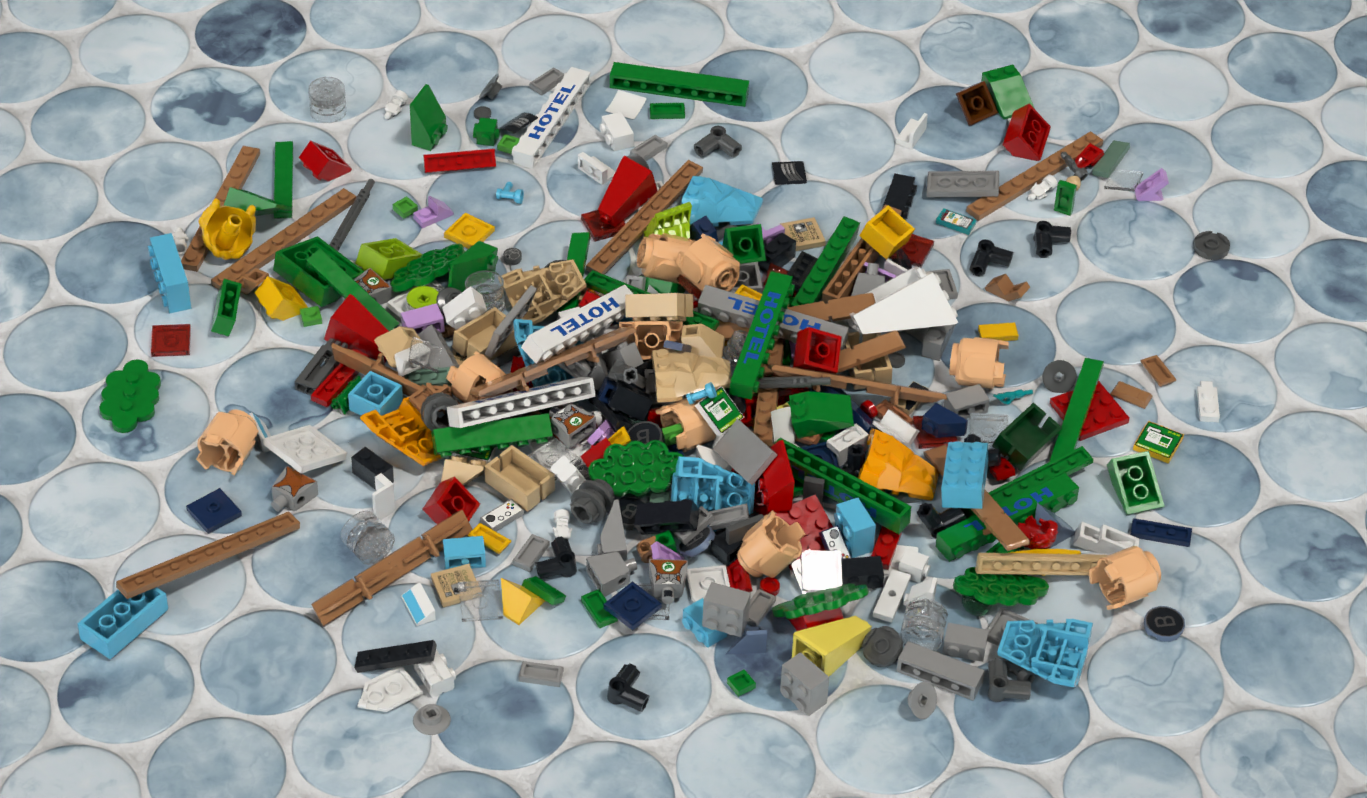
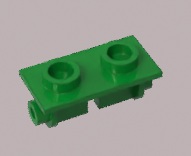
[331,376,361,415]

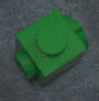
[473,117,500,146]

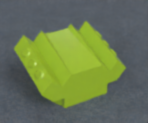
[643,202,692,239]

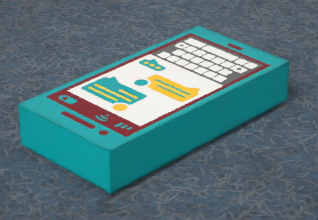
[936,208,976,235]

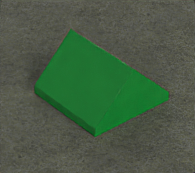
[722,224,766,264]

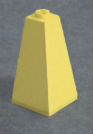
[792,616,872,676]

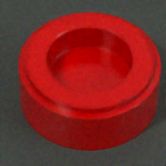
[860,400,878,419]
[760,577,780,596]

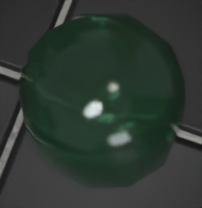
[961,595,992,616]

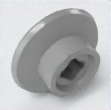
[908,681,937,719]
[413,704,451,735]

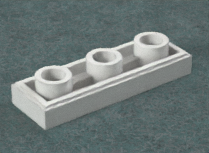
[873,569,911,623]

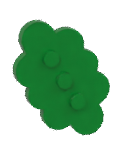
[390,244,465,292]
[99,359,161,433]
[588,440,684,497]
[953,567,1049,606]
[771,583,869,619]

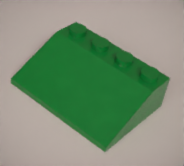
[273,236,365,307]

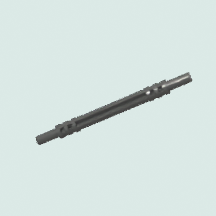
[329,179,375,251]
[724,376,831,390]

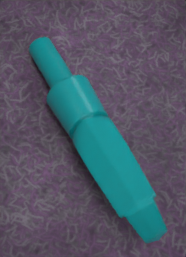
[993,389,1033,404]

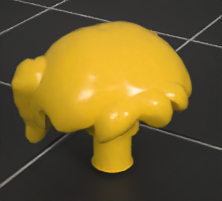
[198,198,256,260]

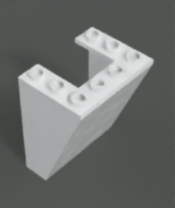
[844,266,958,334]

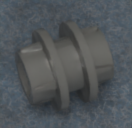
[420,392,458,431]
[570,479,615,524]

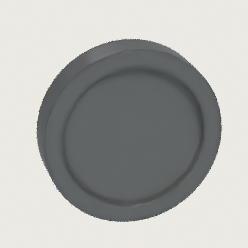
[474,106,491,120]
[888,352,905,368]

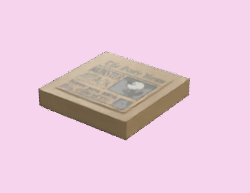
[780,217,826,251]
[431,564,482,607]

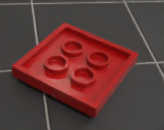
[1050,381,1130,441]
[775,494,833,570]

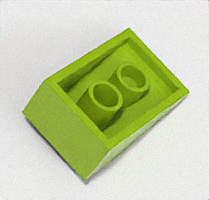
[355,238,423,280]

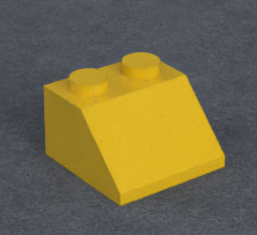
[255,276,308,321]

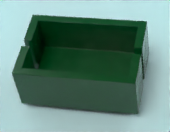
[992,402,1062,472]

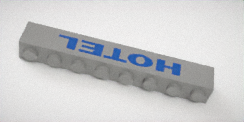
[698,285,849,351]

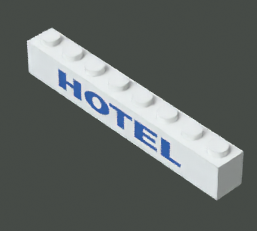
[512,67,590,169]
[521,285,633,364]
[447,377,596,428]

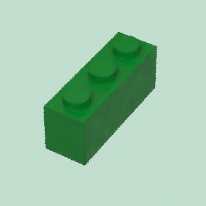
[211,279,242,337]

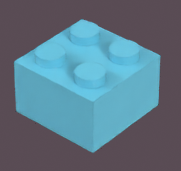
[348,371,403,416]
[834,498,876,558]

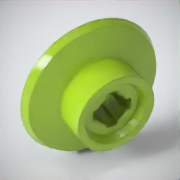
[407,286,439,309]

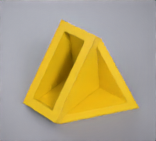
[501,578,545,625]

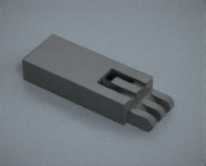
[295,338,348,395]

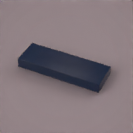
[1130,518,1192,547]

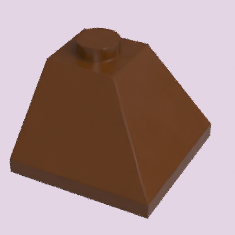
[956,81,998,126]

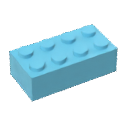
[148,233,192,314]
[941,441,988,509]
[77,587,168,659]

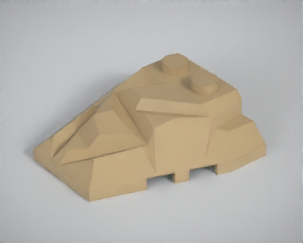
[499,260,587,325]
[651,349,732,403]

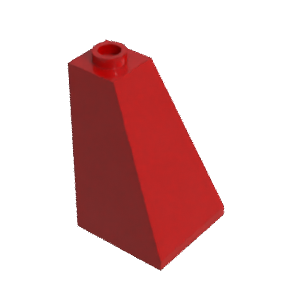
[598,156,657,227]
[324,294,389,363]

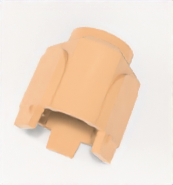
[637,233,696,284]
[676,234,740,291]
[949,337,1009,389]
[446,351,513,403]
[655,398,716,453]
[196,409,259,476]
[737,510,805,578]
[1089,546,1161,610]

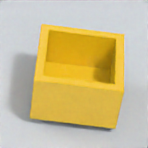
[859,205,915,260]

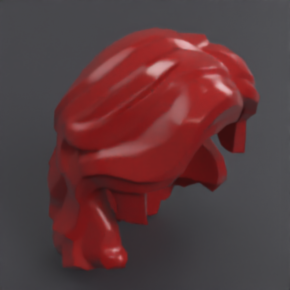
[1017,515,1058,550]

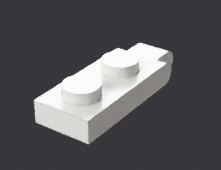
[1197,381,1220,422]

